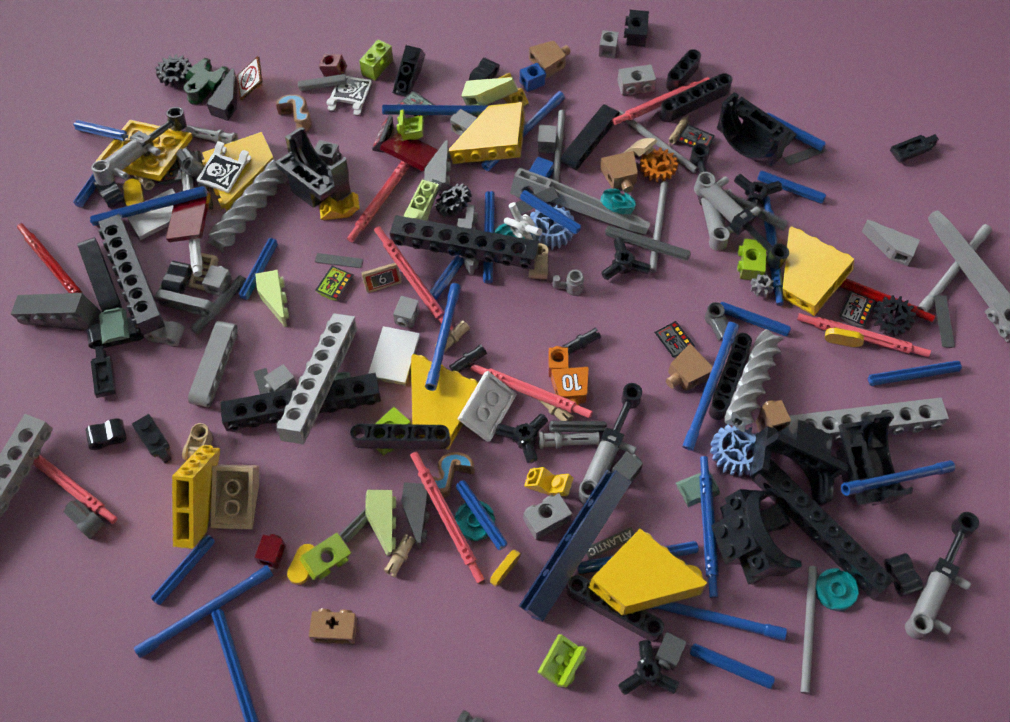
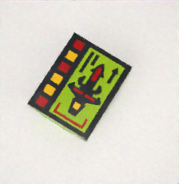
[315,265,354,301]

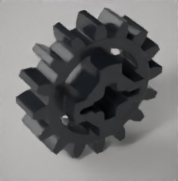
[155,54,192,87]
[435,184,472,218]
[872,295,916,337]

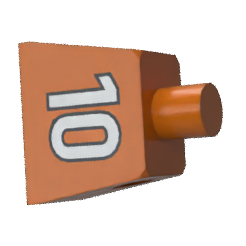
[551,367,589,413]

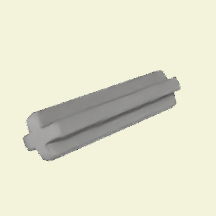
[298,74,347,91]

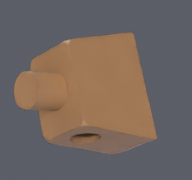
[529,41,571,79]
[600,151,638,193]
[666,344,712,391]

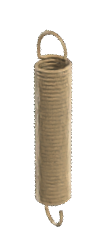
[668,115,689,147]

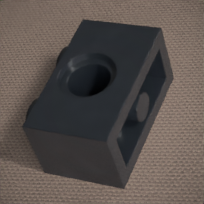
[624,9,649,47]

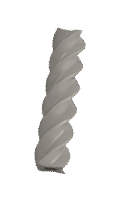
[208,160,288,253]
[725,329,784,432]

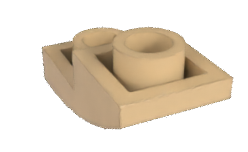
[624,138,658,157]

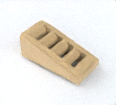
[188,253,219,291]

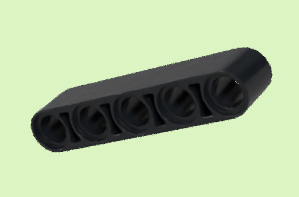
[660,73,732,122]
[561,104,620,170]
[77,237,122,312]
[709,333,752,420]
[350,423,451,450]
[567,575,664,641]

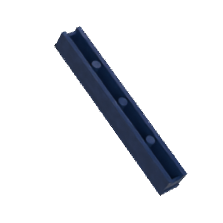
[519,470,631,622]

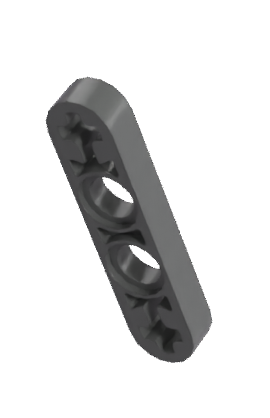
[154,289,219,318]

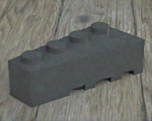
[11,293,102,331]

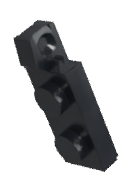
[890,134,939,163]
[91,346,116,398]
[132,413,171,464]

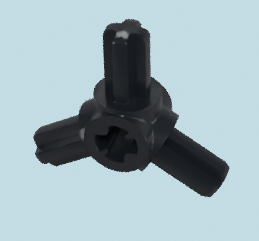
[734,174,782,218]
[601,238,651,280]
[495,414,548,464]
[618,640,679,695]

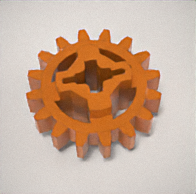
[639,147,678,182]

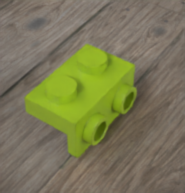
[397,110,424,140]
[537,634,587,687]

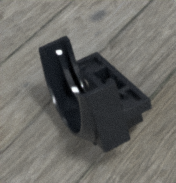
[717,92,797,167]
[275,127,351,208]
[835,412,913,506]
[750,419,848,507]
[711,489,802,584]

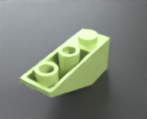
[462,78,518,105]
[404,179,439,221]
[255,270,289,327]
[365,490,396,556]

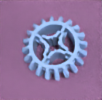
[530,204,574,250]
[710,425,758,477]

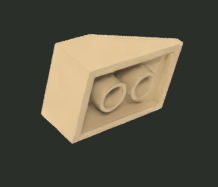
[211,465,259,529]

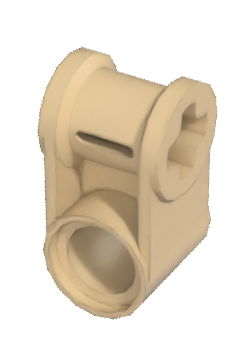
[529,243,548,279]
[182,423,213,460]

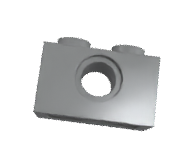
[617,65,656,96]
[523,494,572,540]

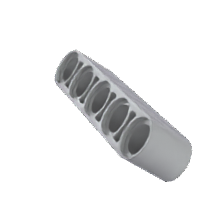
[188,321,238,407]

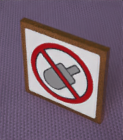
[237,56,263,101]

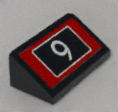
[372,115,394,153]

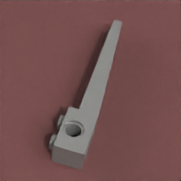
[510,168,650,234]
[928,210,1010,342]

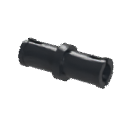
[562,327,601,356]
[449,344,487,372]

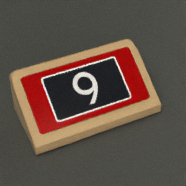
[361,263,402,293]

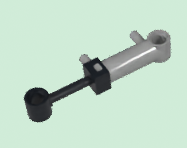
[91,107,187,185]
[690,143,735,251]
[694,172,789,269]
[578,383,642,504]
[905,512,979,639]

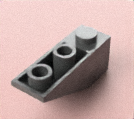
[401,482,432,550]

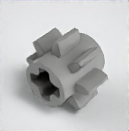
[750,274,774,298]

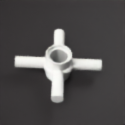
[504,203,542,240]

